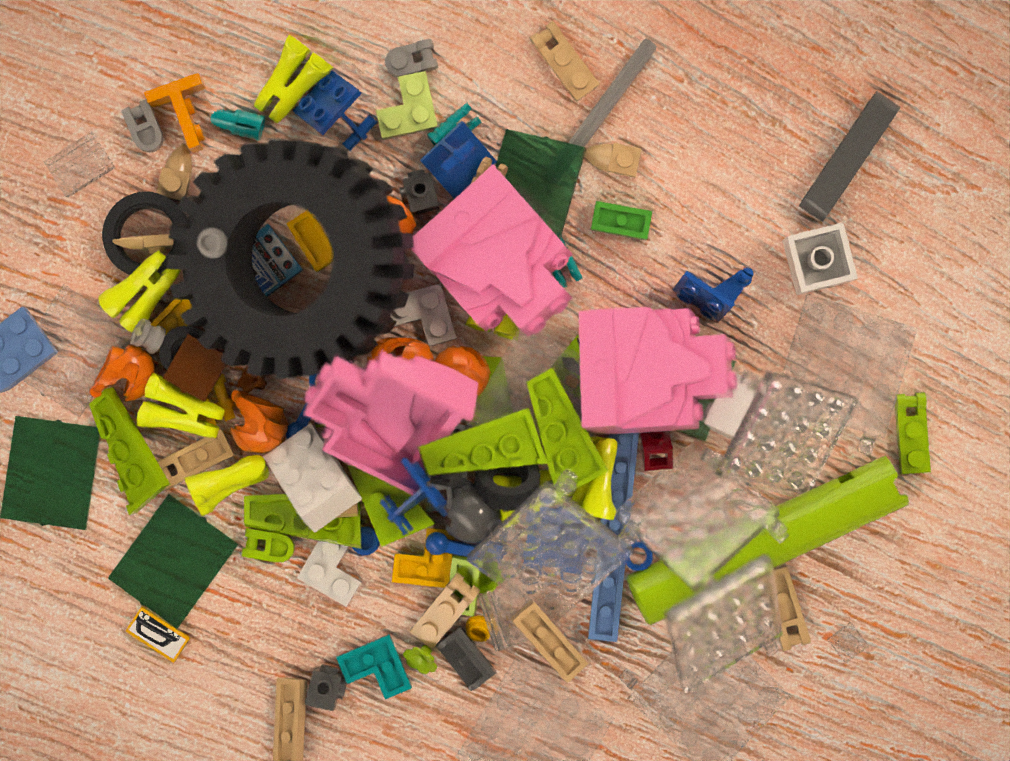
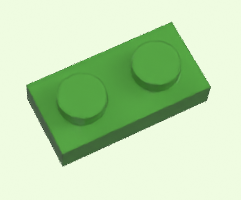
[591,201,652,240]

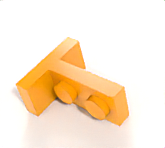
[144,73,206,153]

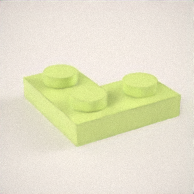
[376,71,438,140]

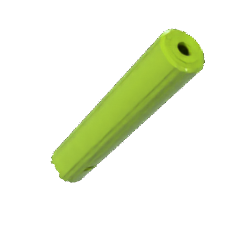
[626,456,909,625]

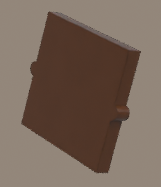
[163,334,227,402]

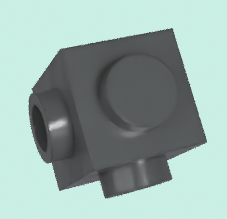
[399,170,440,216]
[305,664,347,711]

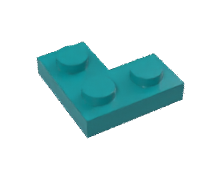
[336,634,412,700]

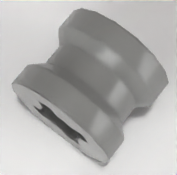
[130,318,166,354]

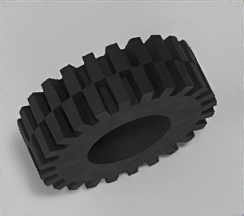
[167,139,414,379]

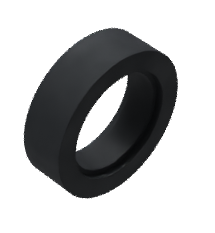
[102,192,188,275]

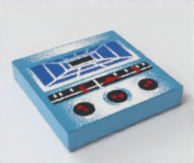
[252,224,303,297]

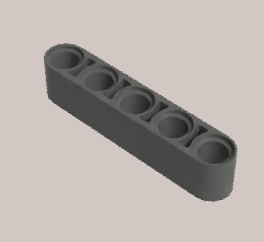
[799,91,900,222]

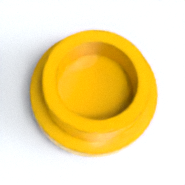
[465,615,494,642]

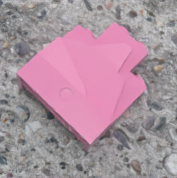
[411,165,573,337]
[579,307,737,435]
[304,352,478,495]

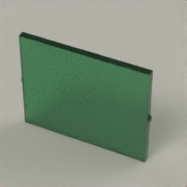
[495,129,587,239]
[0,416,100,530]
[108,494,239,629]

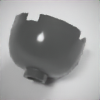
[446,483,501,543]

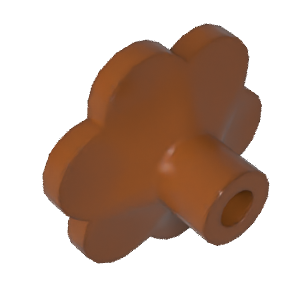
[237,366,267,393]

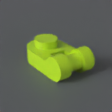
[241,528,295,563]

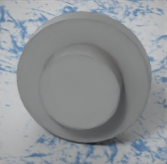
[198,228,227,258]

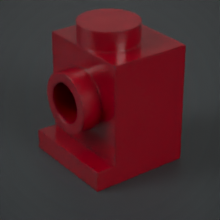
[640,431,673,471]

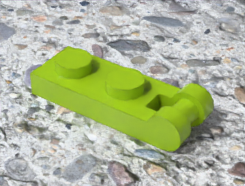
[894,392,931,474]

